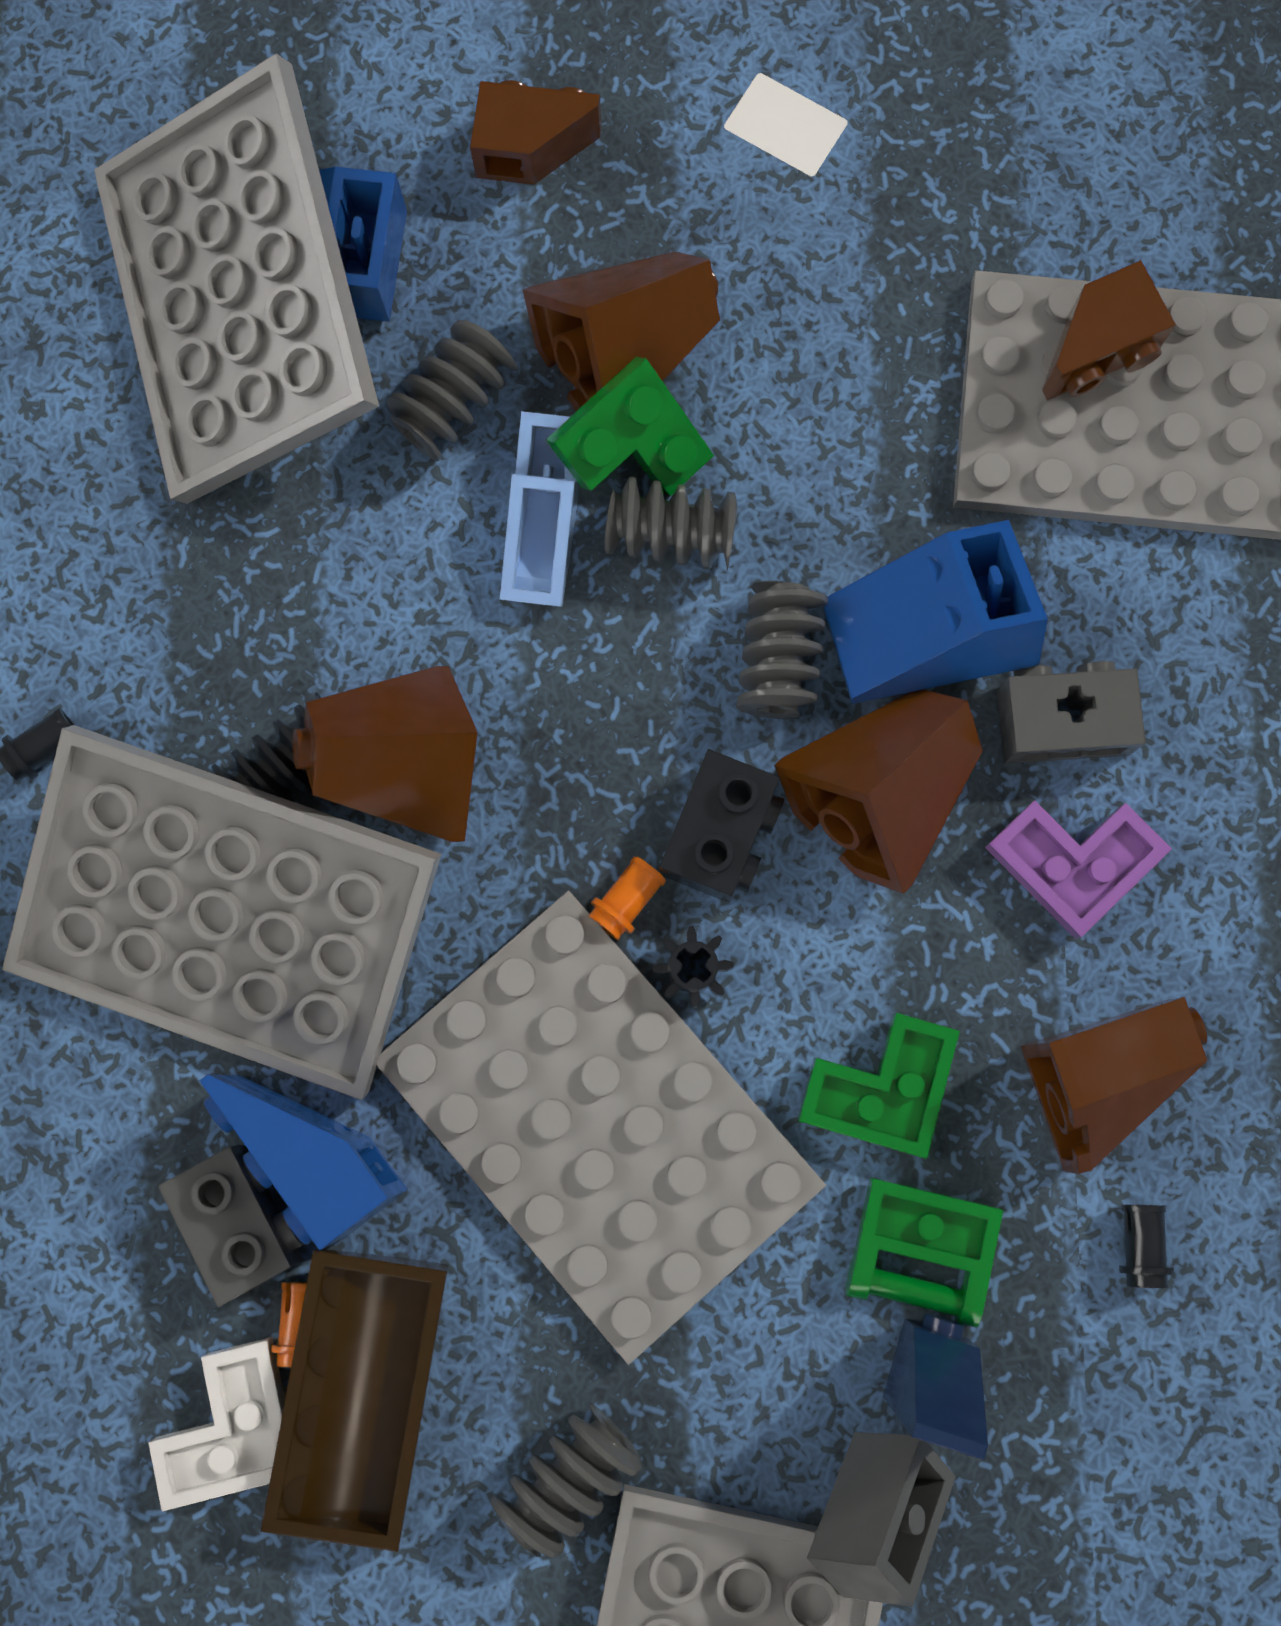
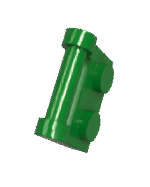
[845,1177,1003,1328]

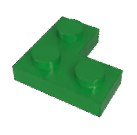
[546,357,714,496]
[797,1013,960,1159]

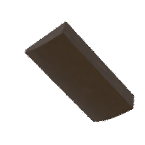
[260,1249,449,1552]

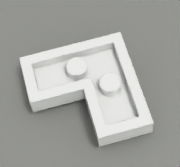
[148,1337,285,1511]

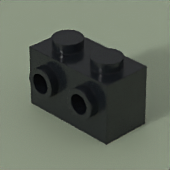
[659,749,785,903]

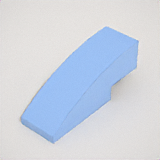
[500,411,580,607]

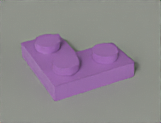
[985,800,1172,939]

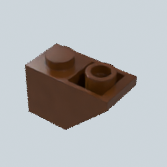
[470,80,602,185]
[1042,260,1176,401]

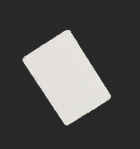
[724,73,848,176]

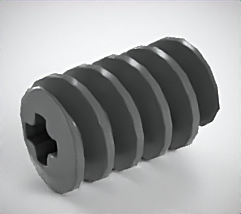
[386,320,518,462]
[604,477,738,571]
[736,581,828,720]
[490,1403,642,1558]

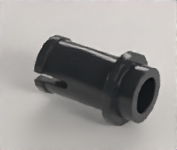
[0,707,74,782]
[1119,1204,1174,1288]

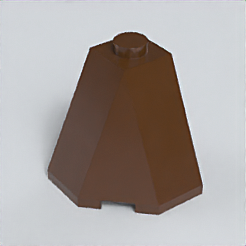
[523,251,720,411]
[293,666,478,842]
[774,690,983,894]
[1021,997,1208,1174]

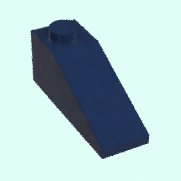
[883,1313,988,1460]

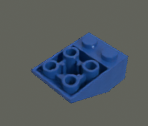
[319,166,407,322]
[822,520,1048,704]
[199,1074,408,1250]

